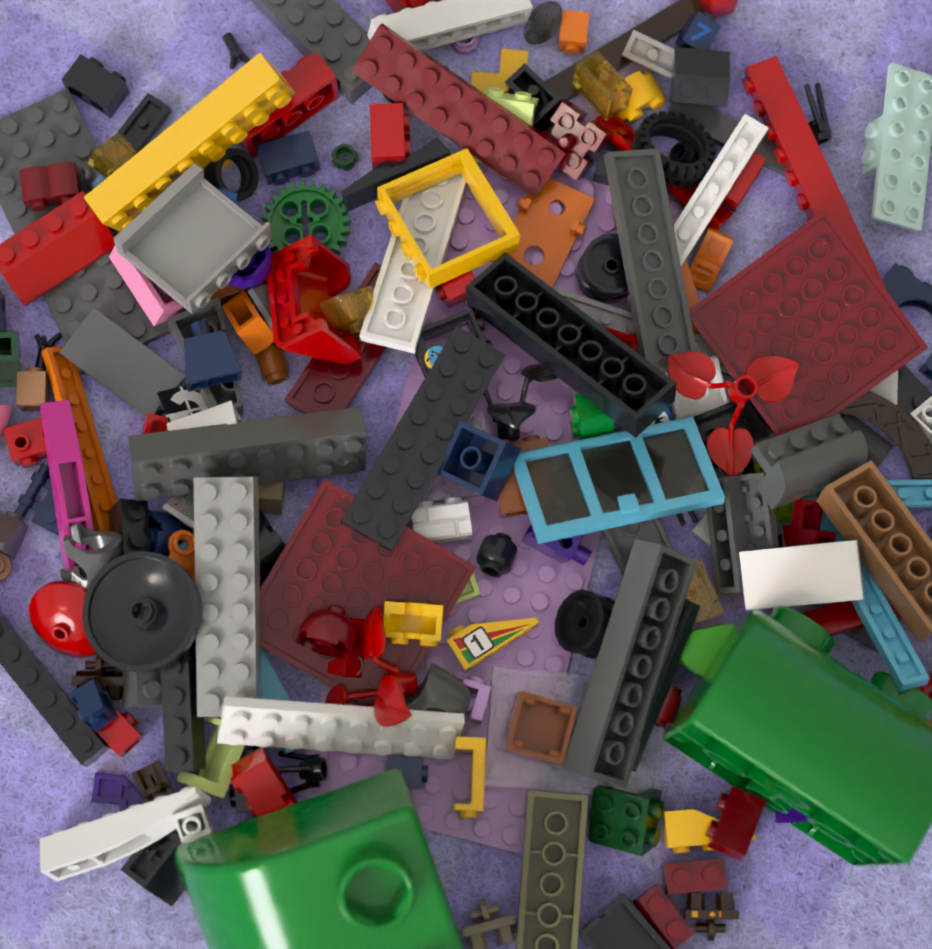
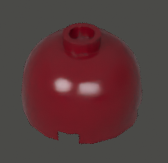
[296,606,358,659]

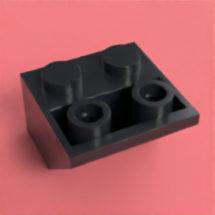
[121,830,186,907]

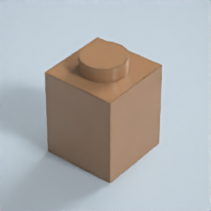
[16,367,51,411]

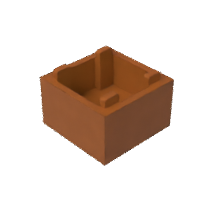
[501,691,578,766]

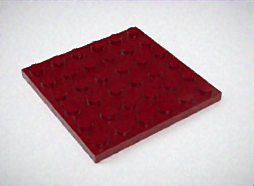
[689,209,929,436]
[260,479,476,707]

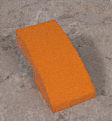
[690,227,735,292]

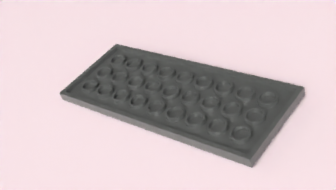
[0,89,170,375]

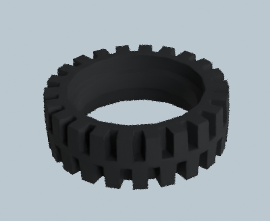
[631,111,716,188]

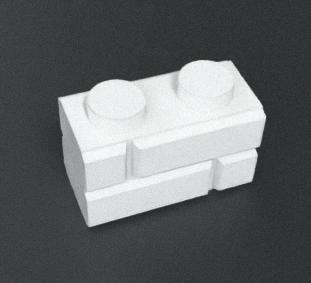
[412,497,473,543]

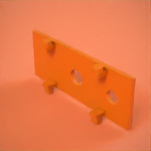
[472,178,595,320]

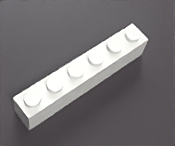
[368,0,533,51]

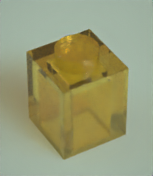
[87,133,138,178]

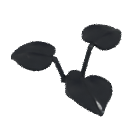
[483,363,558,441]

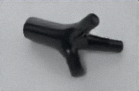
[222,33,251,69]
[34,332,63,371]

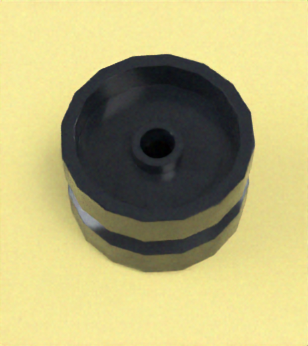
[575,233,629,304]
[555,589,616,660]

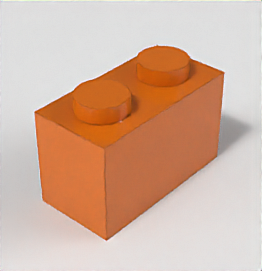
[222,290,274,355]

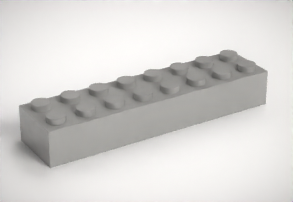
[194,477,262,717]

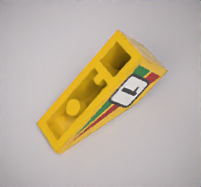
[446,618,539,672]

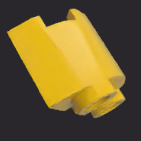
[604,70,667,123]
[383,601,443,646]

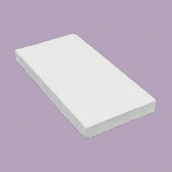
[739,540,865,610]

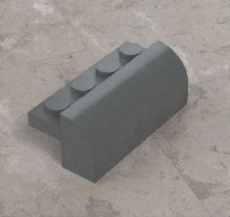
[750,413,868,510]
[703,472,779,594]

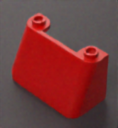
[267,235,361,364]

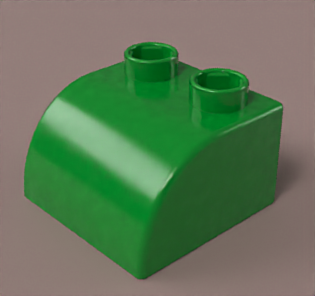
[662,606,932,866]
[175,769,464,949]

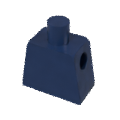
[184,320,242,392]

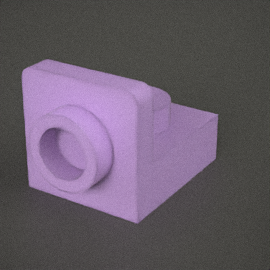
[462,676,492,724]

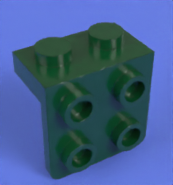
[588,785,664,856]

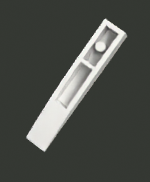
[40,787,211,881]

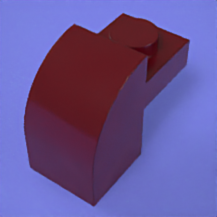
[783,498,836,547]

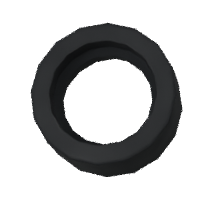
[204,148,259,201]

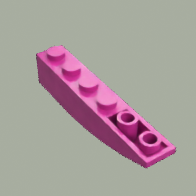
[39,400,94,570]

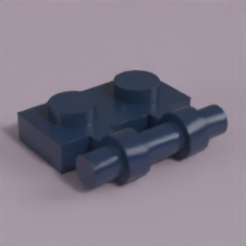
[14,463,59,536]

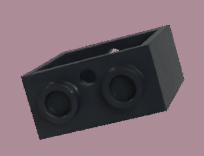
[415,308,493,378]

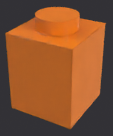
[558,10,589,56]

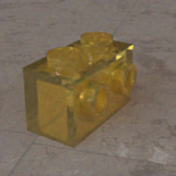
[572,51,633,121]

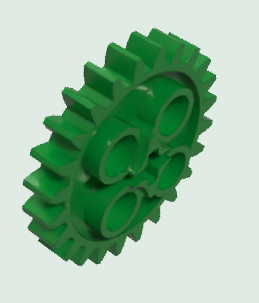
[261,180,351,255]

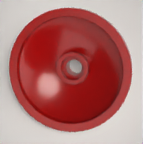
[29,581,97,658]

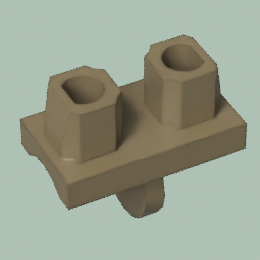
[461,899,516,949]

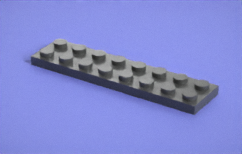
[604,148,697,374]

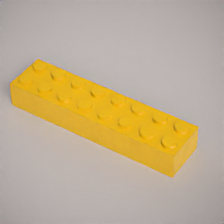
[84,53,296,232]

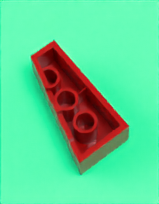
[230,747,299,817]

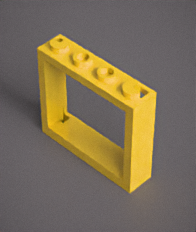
[375,148,520,289]

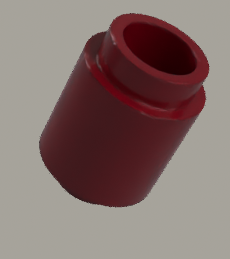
[654,684,682,728]

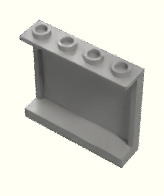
[113,163,272,314]

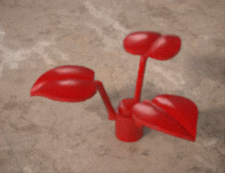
[667,351,799,476]
[325,606,418,727]

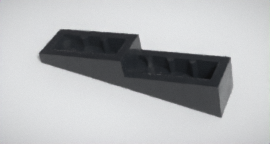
[341,137,451,211]

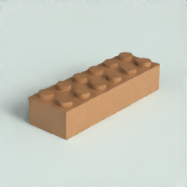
[816,460,932,643]

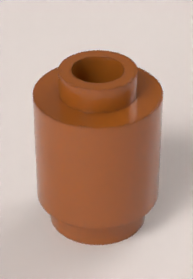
[255,342,290,386]

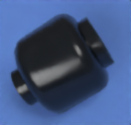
[476,533,518,578]

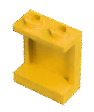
[453,737,486,819]

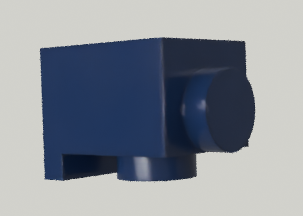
[68,679,118,730]

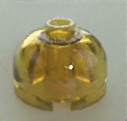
[319,285,376,334]

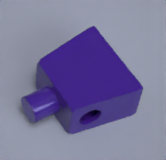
[521,511,592,566]

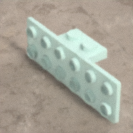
[862,63,932,232]

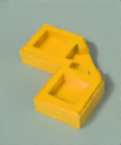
[471,48,528,93]

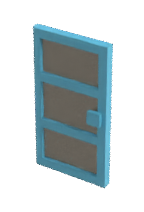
[513,416,725,544]

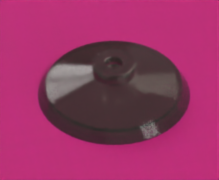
[524,1,562,45]

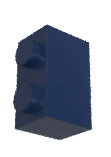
[256,130,320,185]

